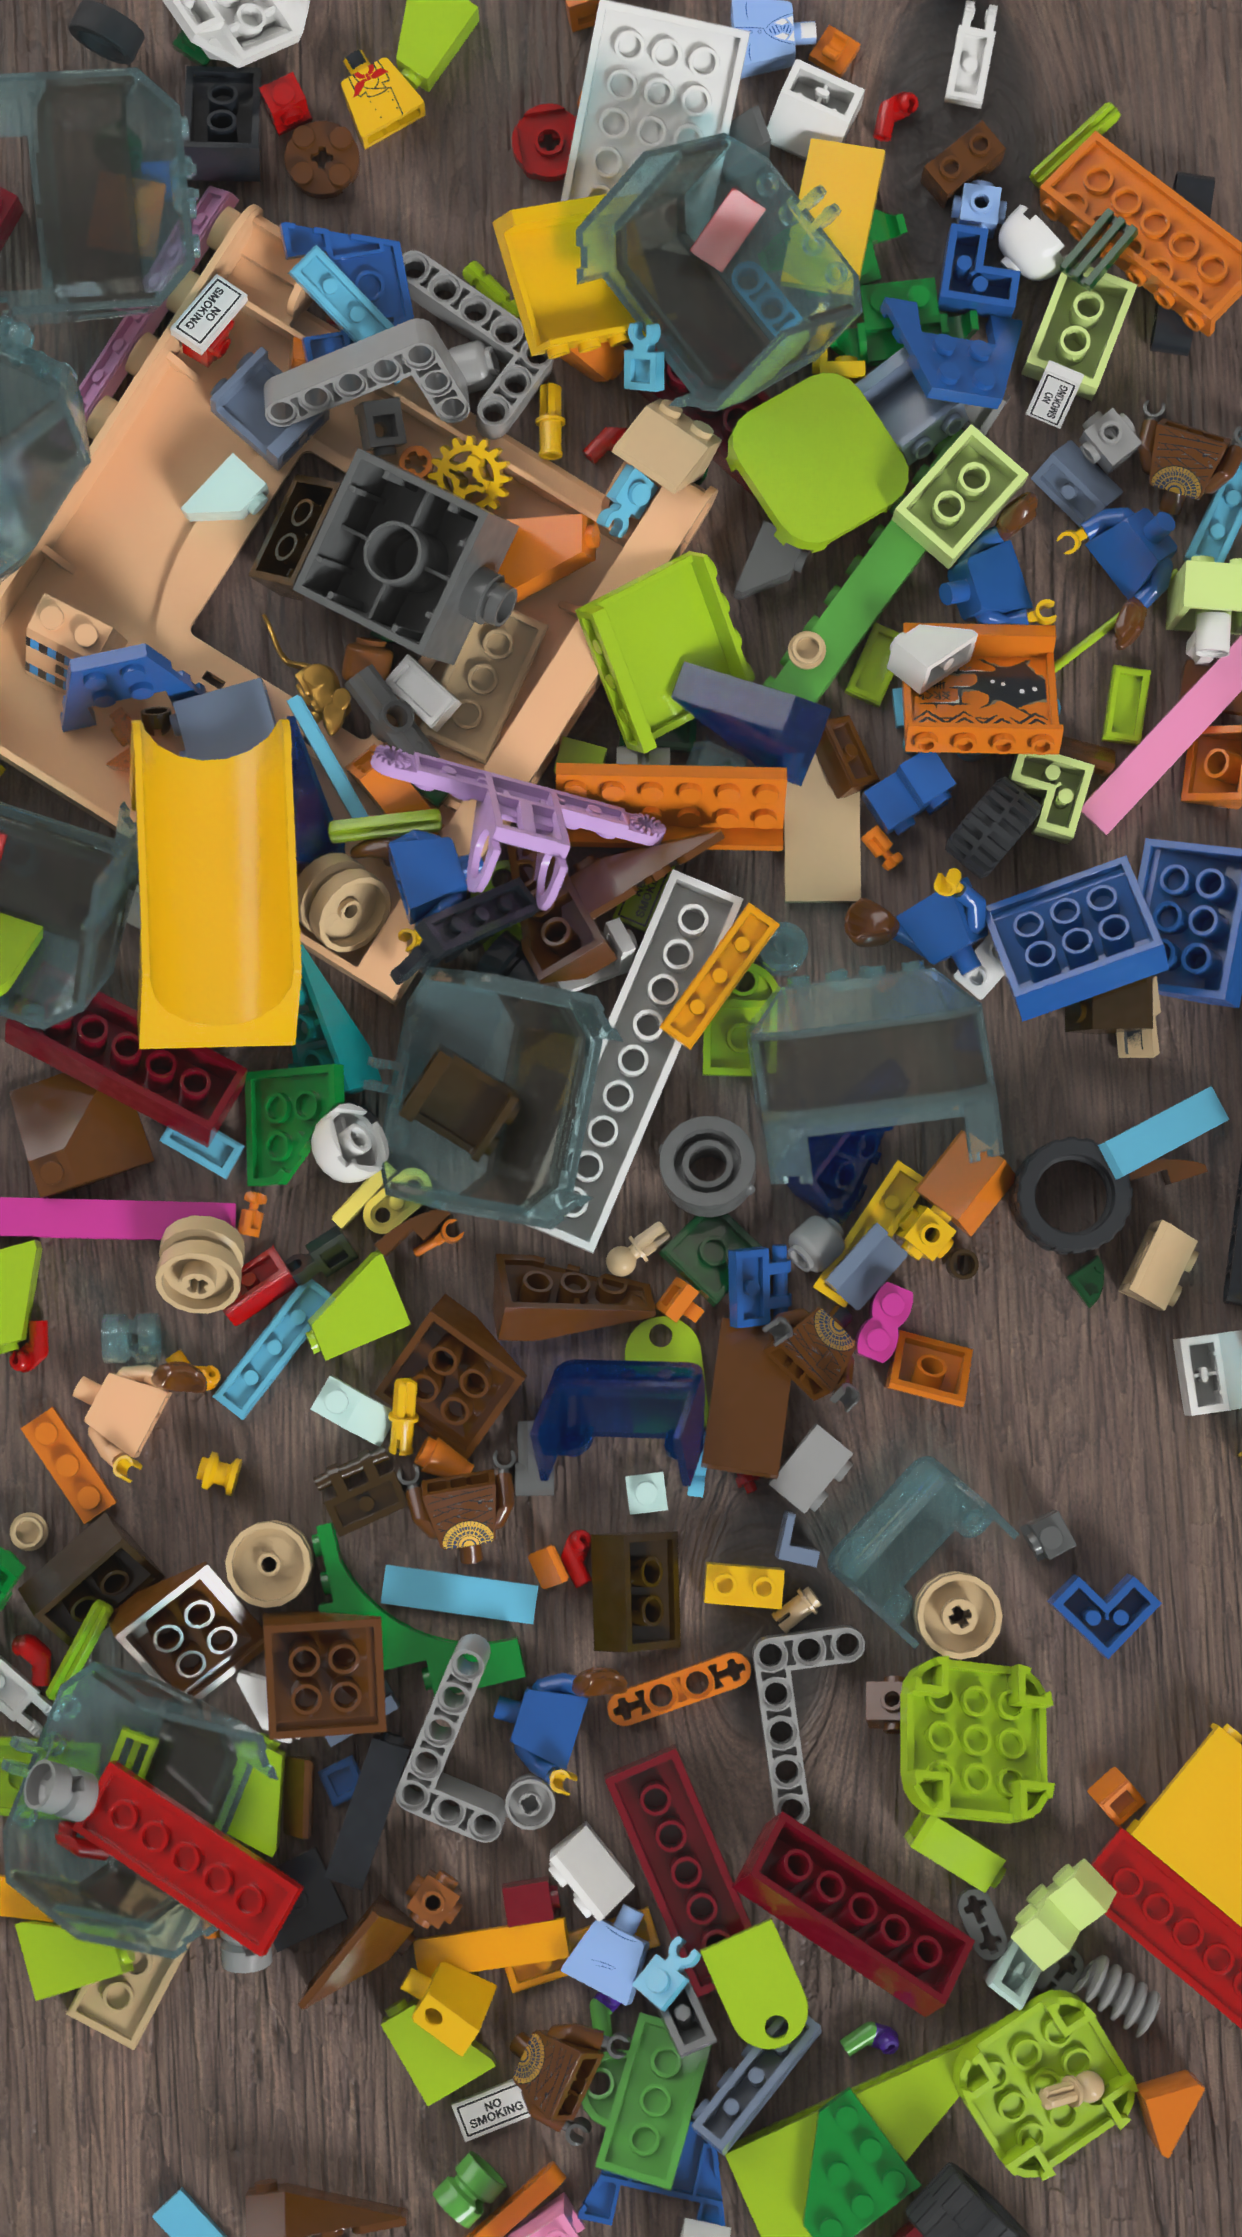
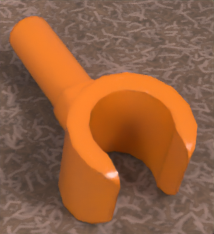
[412,1219,464,1257]

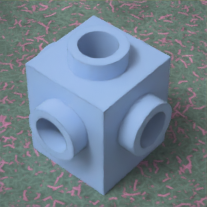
[951,180,1007,238]

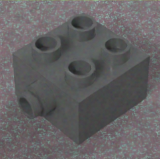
[292,448,519,665]

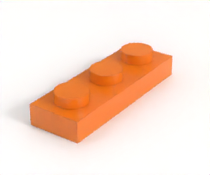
[20,1407,118,1524]

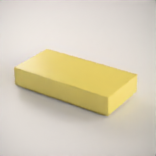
[332,1163,396,1230]

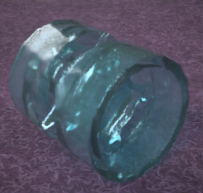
[757,922,808,977]
[101,1313,161,1364]

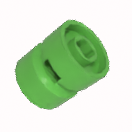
[433,2151,507,2228]

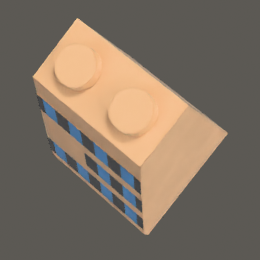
[25,593,128,709]

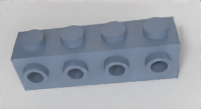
[691,2015,822,2156]

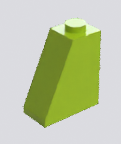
[396,0,479,93]
[0,1240,42,1355]
[305,1250,411,1361]
[204,1732,285,1858]
[904,1811,1007,1893]
[15,1920,135,2001]
[381,1998,497,2106]

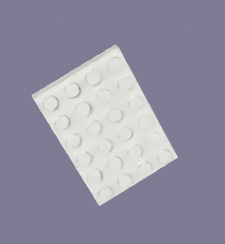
[561,0,750,262]

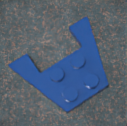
[279,222,414,363]
[880,297,1023,409]
[60,643,206,732]
[577,2119,725,2226]

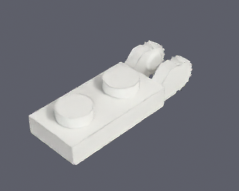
[944,0,998,109]
[0,1655,62,1739]

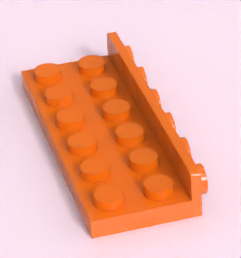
[1040,131,1242,337]
[556,763,787,851]

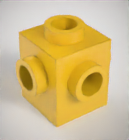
[894,1204,957,1261]

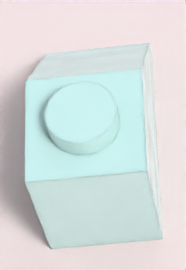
[181,453,269,522]
[311,1375,392,1447]

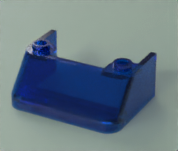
[530,1359,705,1486]

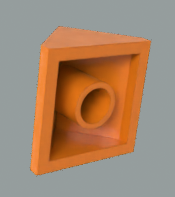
[1181,725,1242,810]
[914,1130,1016,1237]
[884,1330,973,1407]
[1136,2069,1206,2159]

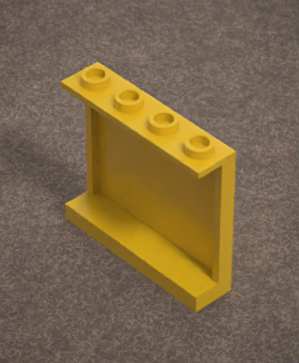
[492,189,675,359]
[1126,1723,1242,1927]

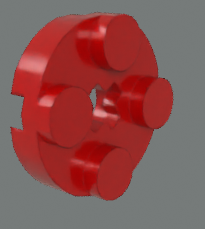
[512,103,577,182]

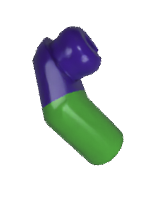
[589,1991,622,2037]
[840,2021,900,2057]

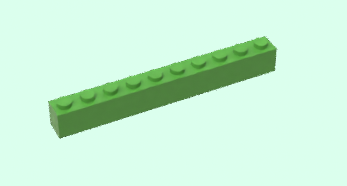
[735,429,964,764]

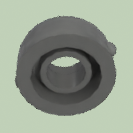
[658,1116,756,1217]

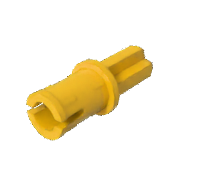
[536,382,565,460]
[388,1378,419,1456]

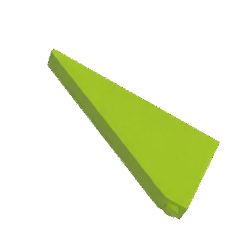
[725,2019,1002,2237]

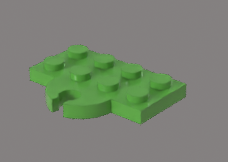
[582,2012,715,2191]

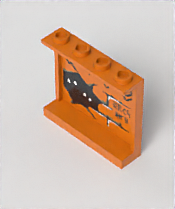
[902,622,1064,755]

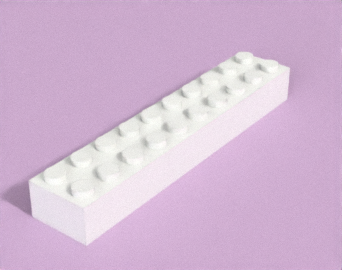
[522,869,743,1254]

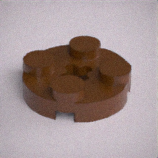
[284,121,360,199]

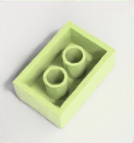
[1021,262,1137,401]
[891,424,1029,569]
[1166,556,1242,635]

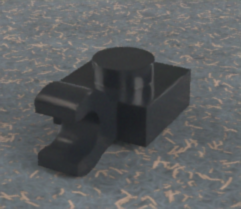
[285,1225,359,1286]

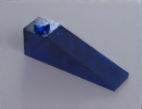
[671,661,831,787]
[287,716,345,874]
[776,1063,911,1226]

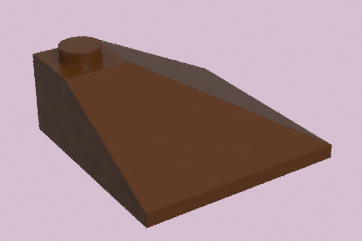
[9,1073,155,1198]
[374,1294,527,1460]
[108,1561,264,1713]
[263,1611,387,1740]
[297,1894,416,2010]

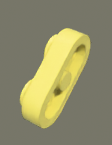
[363,1170,431,1234]

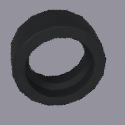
[68,0,145,65]

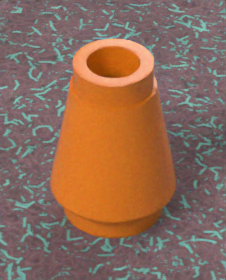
[414,1436,474,1477]

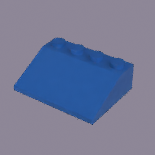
[1137,838,1242,1008]
[986,856,1169,1022]

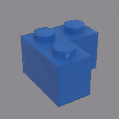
[938,223,1021,319]
[861,752,956,836]
[1046,1573,1162,1659]

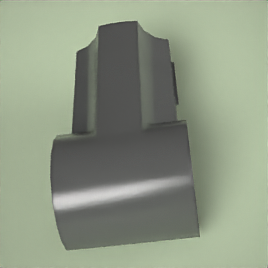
[515,1421,554,1496]

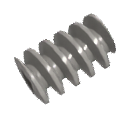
[1072,1955,1161,2038]

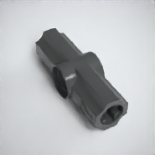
[344,664,441,758]

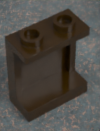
[398,1043,521,1163]

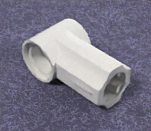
[1186,612,1231,665]

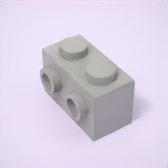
[767,1424,853,1514]

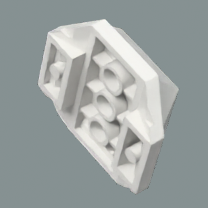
[162,0,310,68]

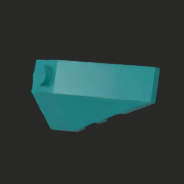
[288,944,382,1098]

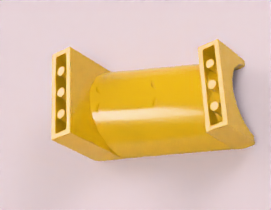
[129,719,302,1049]

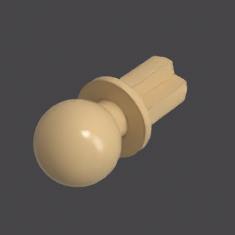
[606,1221,671,1277]
[1039,2071,1104,2110]

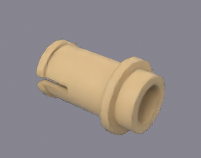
[771,1586,822,1634]

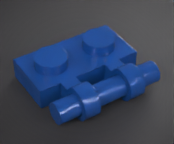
[728,1244,792,1328]

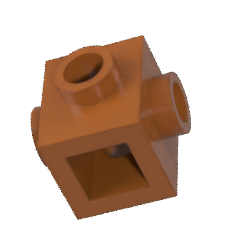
[405,1868,463,1929]

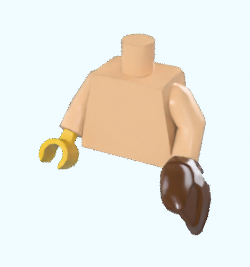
[73,1361,207,1483]

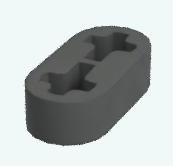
[956,1886,1008,1960]
[1026,1947,1084,2003]

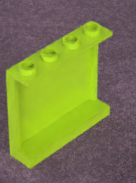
[575,551,757,754]

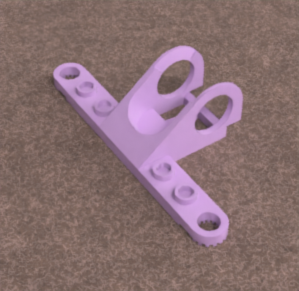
[370,745,666,911]

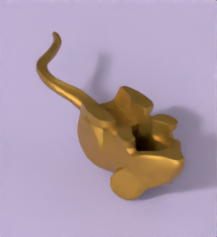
[262,614,352,736]

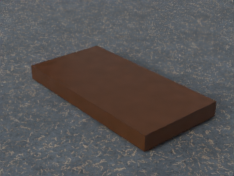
[701,1318,791,1479]

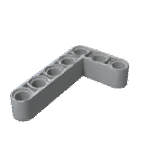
[402,250,554,439]
[263,318,470,427]
[752,1625,865,1824]
[395,1634,507,1843]

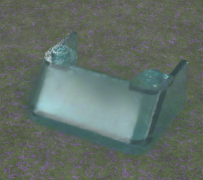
[828,1456,1019,1649]

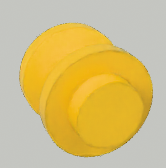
[196,1451,242,1497]

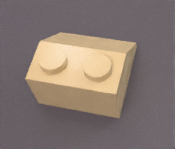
[611,398,722,494]
[1118,1220,1199,1311]

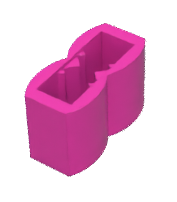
[855,1282,913,1364]

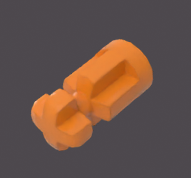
[860,825,903,871]
[237,1191,267,1238]

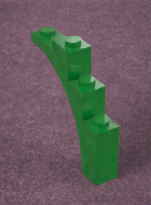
[311,1522,527,1696]

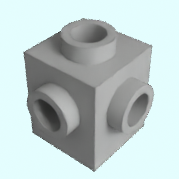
[1079,408,1142,475]

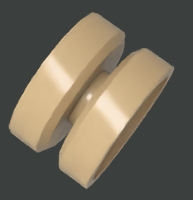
[297,853,391,952]
[155,1216,245,1313]
[225,1520,315,1608]
[913,1571,1003,1660]

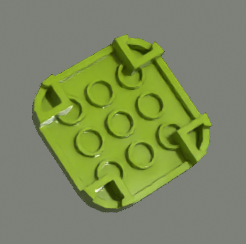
[726,372,909,553]
[900,1656,1055,1824]
[953,1990,1138,2181]

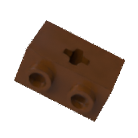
[920,120,1006,209]

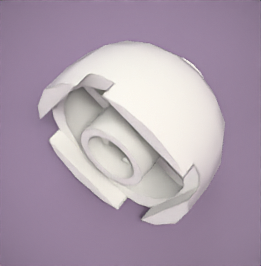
[998,204,1068,281]
[311,1103,389,1183]

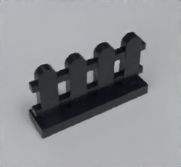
[390,877,540,985]

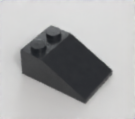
[183,66,262,182]

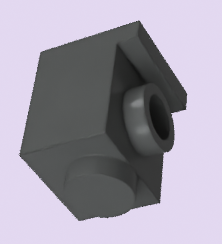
[354,397,407,457]
[1019,1509,1077,1562]

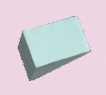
[983,1938,1042,2010]

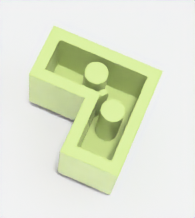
[1008,754,1095,844]
[1010,1858,1117,1971]

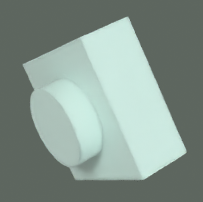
[625,1471,668,1515]

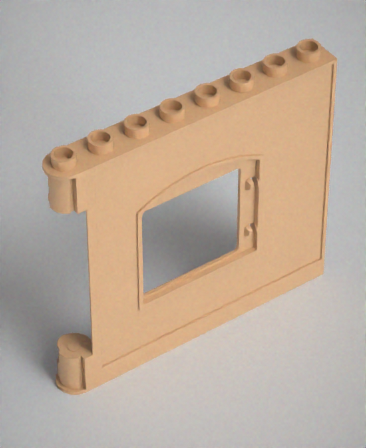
[0,204,718,1006]

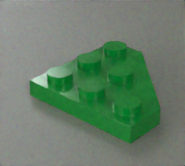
[245,1064,345,1187]
[802,2086,921,2237]

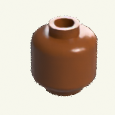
[341,637,394,681]

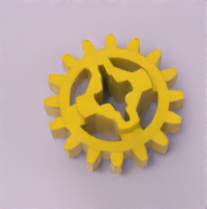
[428,435,513,510]

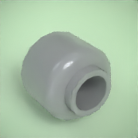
[449,340,500,395]
[788,1215,845,1272]

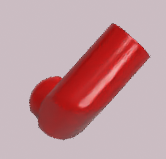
[873,92,919,142]
[582,427,628,464]
[9,1320,49,1373]
[561,1529,592,1589]
[11,1633,52,1686]
[55,1821,110,1861]

